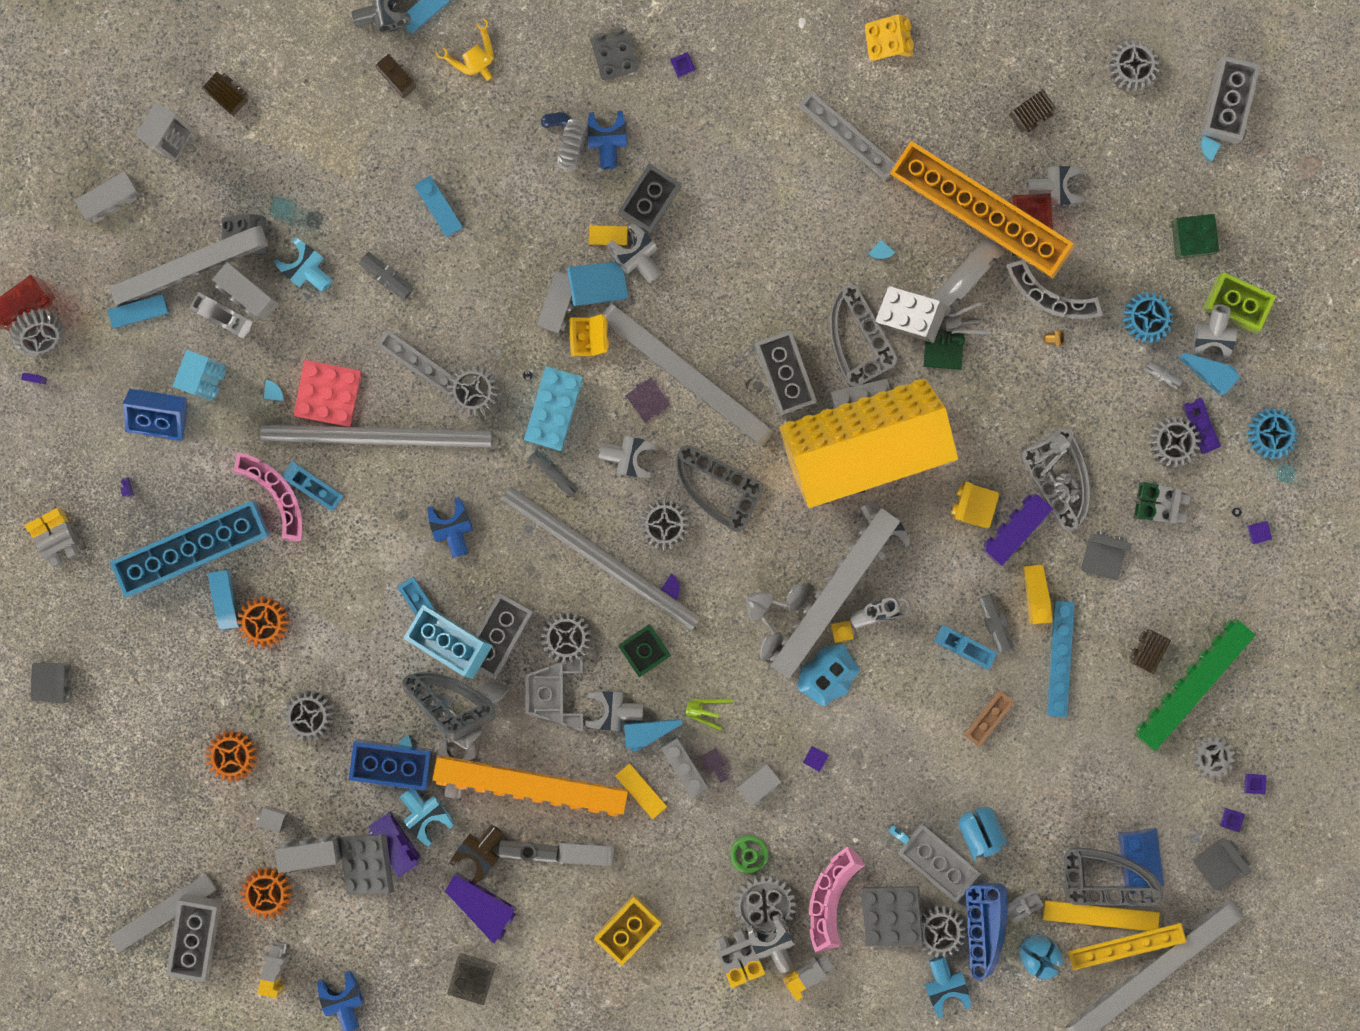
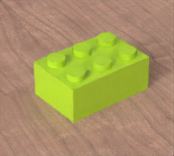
[1202,272,1276,333]

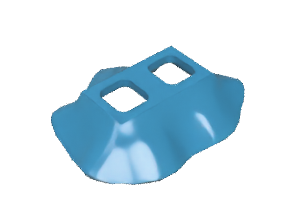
[798,644,860,706]

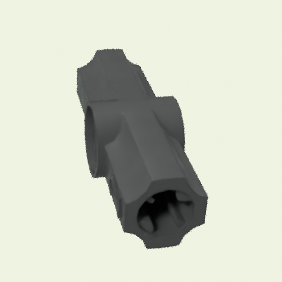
[359,252,414,301]
[978,593,1015,653]
[499,840,559,863]

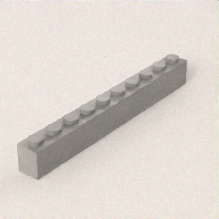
[770,508,901,679]

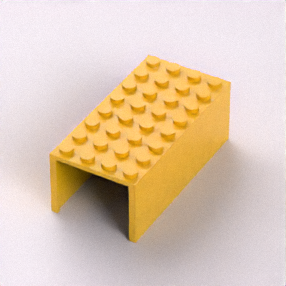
[779,379,958,508]

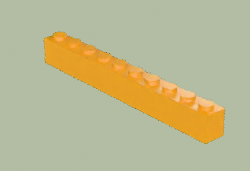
[433,755,628,817]

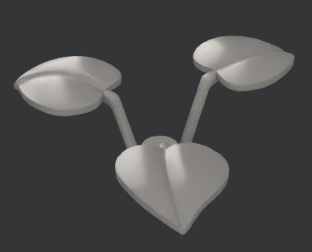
[746,582,809,661]
[422,683,509,750]

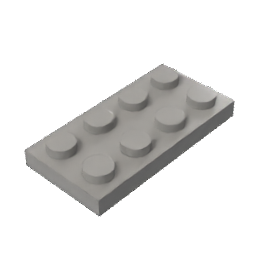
[897,823,981,903]

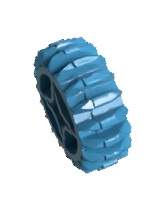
[1122,291,1175,343]
[1246,408,1300,460]

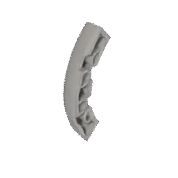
[931,238,1006,319]
[1006,259,1103,319]

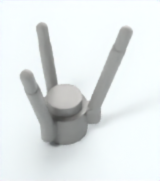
[945,302,991,335]
[1028,434,1070,476]

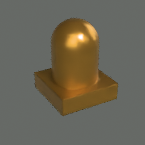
[1043,330,1065,346]

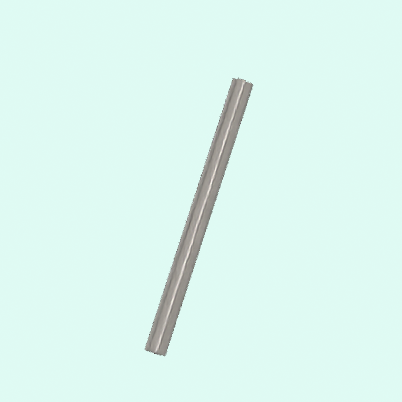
[260,425,492,448]
[502,487,701,631]

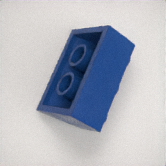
[123,388,187,441]
[1118,828,1164,894]

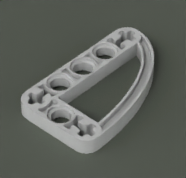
[829,284,897,387]
[1021,428,1090,531]

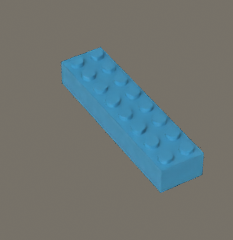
[110,500,271,598]

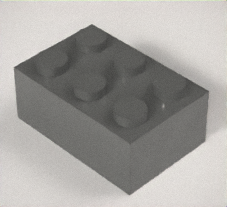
[618,163,682,236]

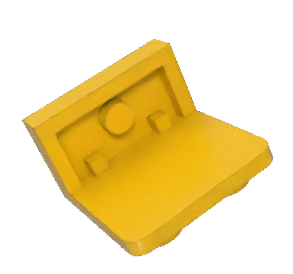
[865,14,914,61]
[569,314,609,357]
[951,481,999,529]

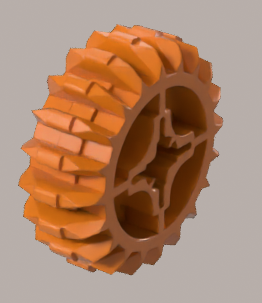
[237,596,290,648]
[205,730,258,782]
[240,867,293,920]

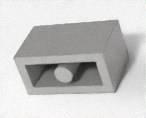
[736,762,781,806]

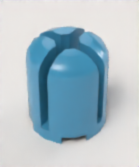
[958,806,1009,861]
[1018,934,1063,980]

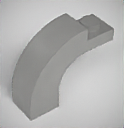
[189,292,253,339]

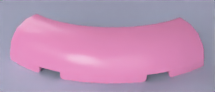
[234,452,302,542]
[809,847,865,953]

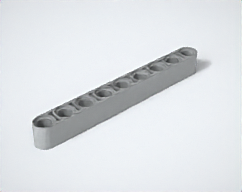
[109,226,268,307]

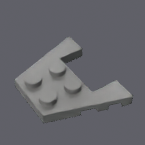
[525,655,584,731]

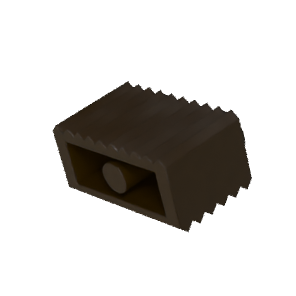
[375,54,416,99]
[202,72,248,117]
[1009,89,1056,133]
[1130,629,1171,674]

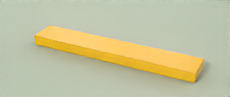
[1042,900,1160,931]
[1068,923,1187,971]

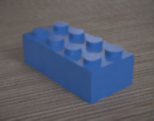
[348,739,433,790]

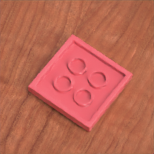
[293,360,362,427]

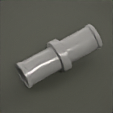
[1143,360,1183,390]

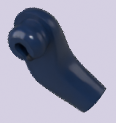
[541,112,573,128]

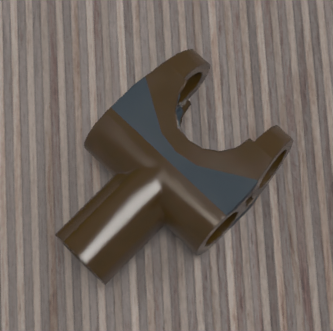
[449,824,504,884]

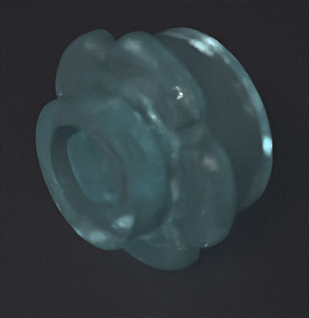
[1277,464,1296,483]

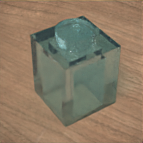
[269,196,297,223]

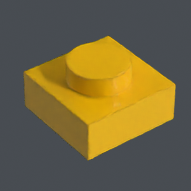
[831,620,854,643]

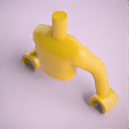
[436,18,494,81]

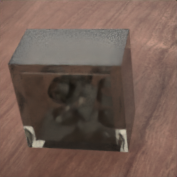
[447,953,497,1005]

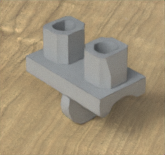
[1008,888,1044,923]

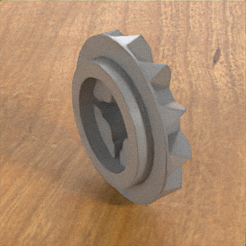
[1054,473,1081,503]

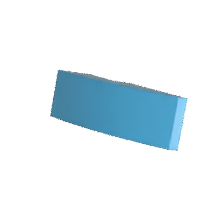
[208,570,240,630]
[934,625,997,670]

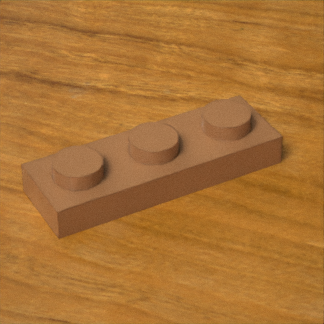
[963,690,1015,747]

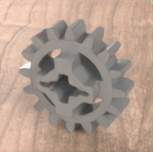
[1191,736,1235,779]

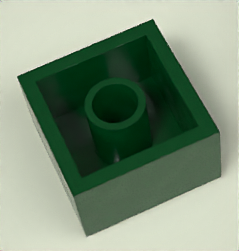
[1171,214,1219,259]
[617,623,671,677]

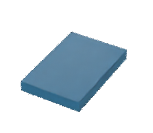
[567,262,628,306]

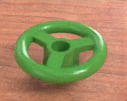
[730,835,769,874]

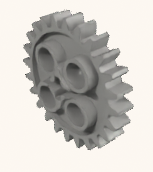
[733,874,796,933]

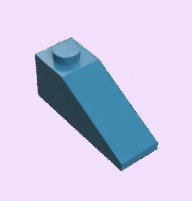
[414,175,463,237]
[1178,353,1240,396]
[282,460,343,512]
[624,719,682,751]

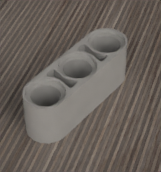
[558,841,614,866]

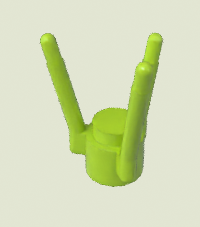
[685,698,733,731]

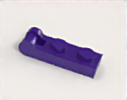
[1182,397,1221,454]

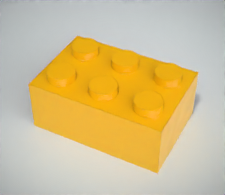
[594,893,662,966]

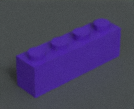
[982,493,1053,566]

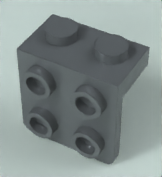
[590,28,638,80]
[222,214,266,256]
[1081,531,1132,580]
[30,662,73,704]
[1194,837,1252,890]

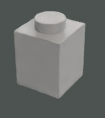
[256,806,289,833]

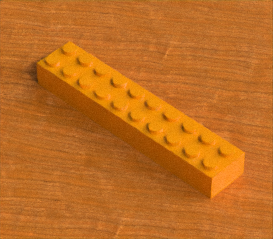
[890,141,1075,279]

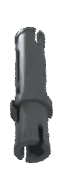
[529,449,578,497]

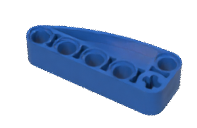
[966,883,1008,981]

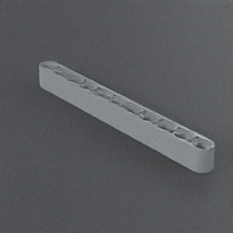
[602,303,774,447]
[1066,899,1243,1031]

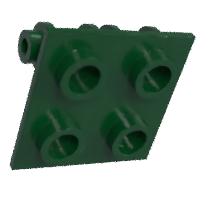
[923,330,965,370]

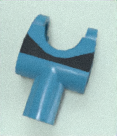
[925,956,971,1018]

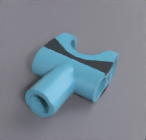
[273,237,333,292]
[399,789,455,846]

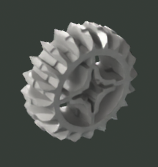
[1107,39,1160,92]
[557,118,587,171]
[10,308,64,357]
[447,365,499,417]
[1148,416,1201,468]
[638,498,690,550]
[540,612,592,664]
[282,690,335,742]
[921,905,966,958]

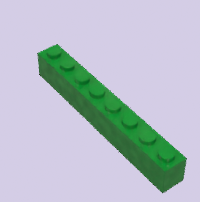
[1134,619,1256,751]

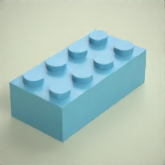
[172,350,226,400]
[524,366,583,452]
[403,605,493,679]

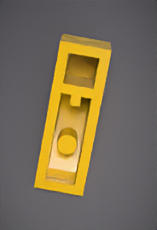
[1024,565,1053,624]

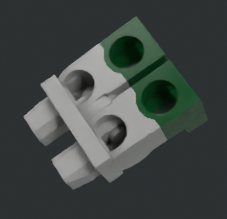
[1133,482,1190,524]

